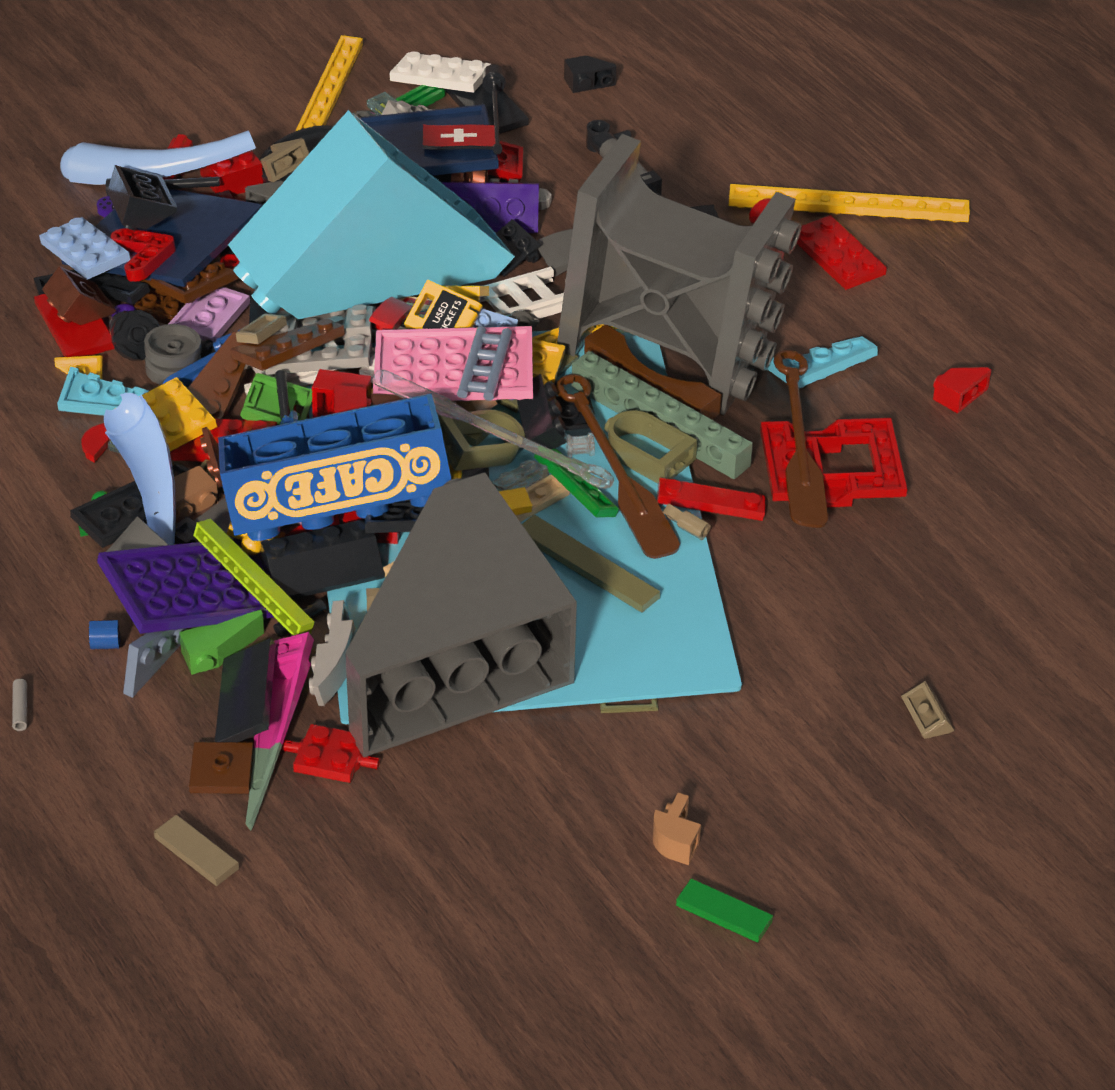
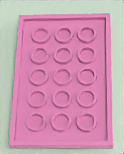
[373,326,533,402]

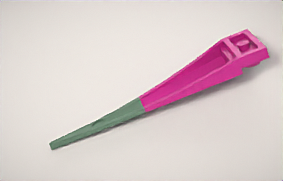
[245,632,314,831]

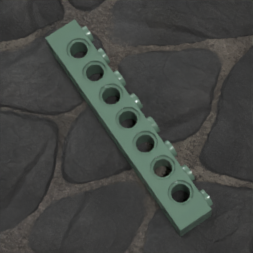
[572,351,752,479]

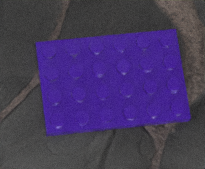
[97,538,274,634]

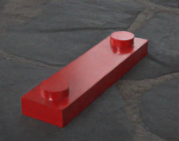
[657,478,765,521]

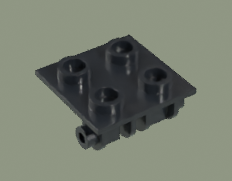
[496,219,541,277]

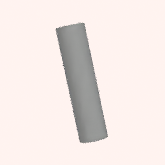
[12,679,27,731]

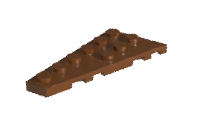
[141,261,239,304]

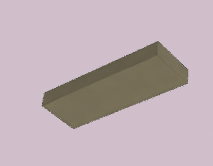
[154,815,239,886]

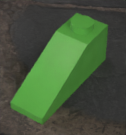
[179,610,264,675]

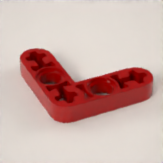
[111,228,176,282]

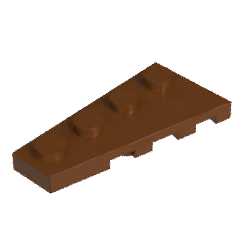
[230,319,345,371]
[187,331,249,419]

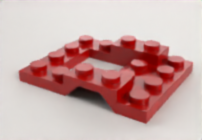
[760,418,907,507]

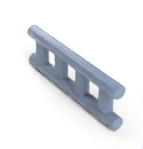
[457,326,512,401]

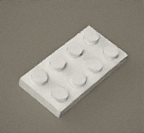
[390,52,491,93]

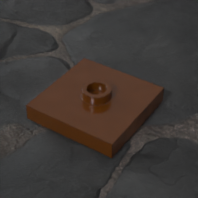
[189,742,253,794]

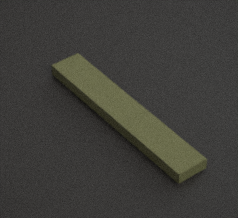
[522,515,660,613]

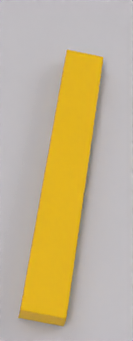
[296,35,363,131]

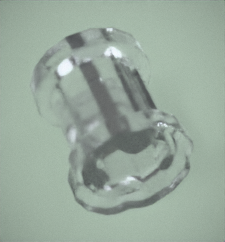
[565,433,595,458]

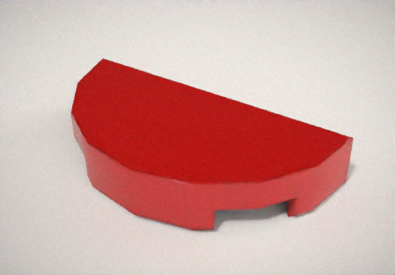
[81,423,112,463]

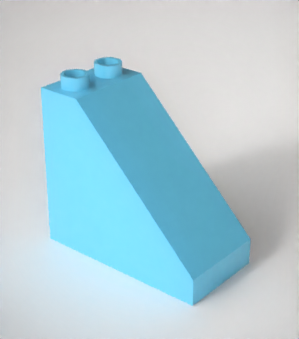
[228,110,515,319]

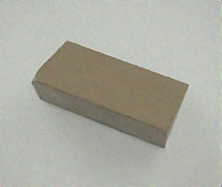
[901,681,955,739]

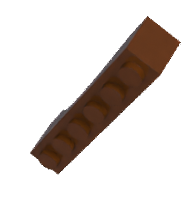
[584,325,721,420]

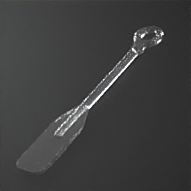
[372,369,614,489]

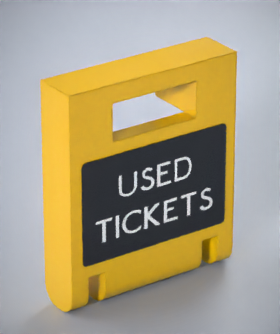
[404,280,483,329]

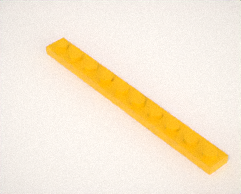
[729,184,970,222]

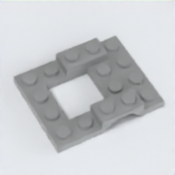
[265,304,376,375]

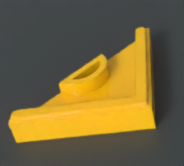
[55,355,103,380]

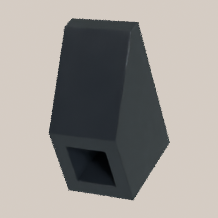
[564,56,616,93]

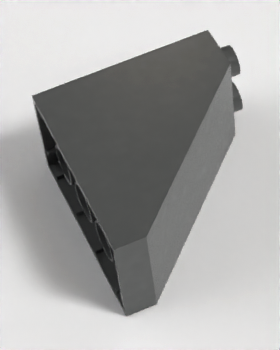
[345,472,577,757]

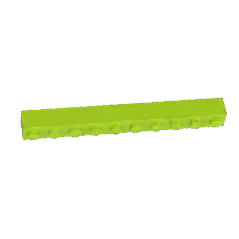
[193,518,315,636]

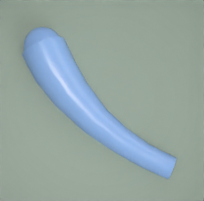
[60,130,256,185]
[104,393,176,545]

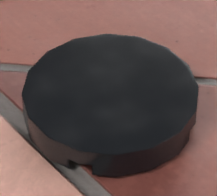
[111,310,160,361]

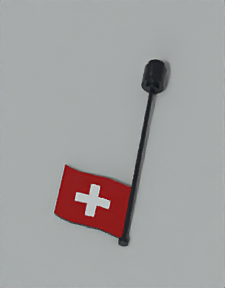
[423,64,506,154]

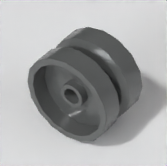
[144,324,202,385]

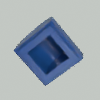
[89,620,121,650]

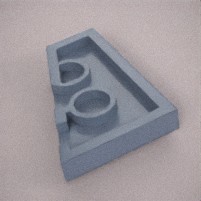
[123,628,187,698]

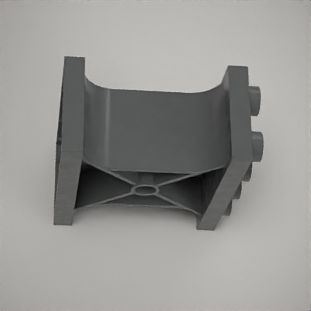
[557,134,802,416]

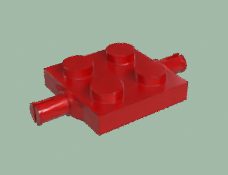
[281,724,380,783]

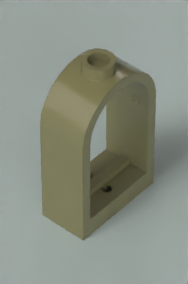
[438,410,525,471]
[604,410,697,484]

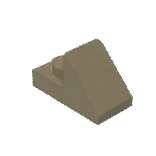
[261,138,309,183]

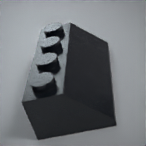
[107,165,178,230]
[261,519,384,599]

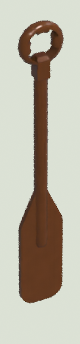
[773,350,828,528]
[556,374,680,559]

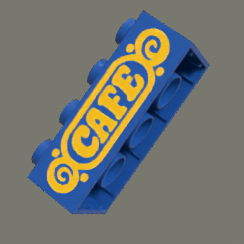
[218,393,452,541]

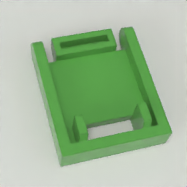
[240,373,312,425]

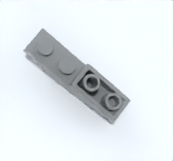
[309,600,356,706]

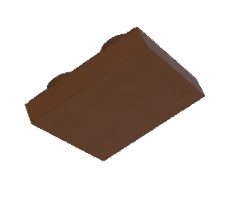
[133,287,185,325]

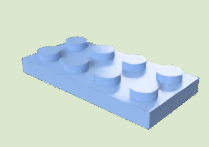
[39,217,131,280]

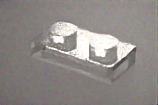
[492,460,549,491]

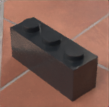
[517,374,567,452]

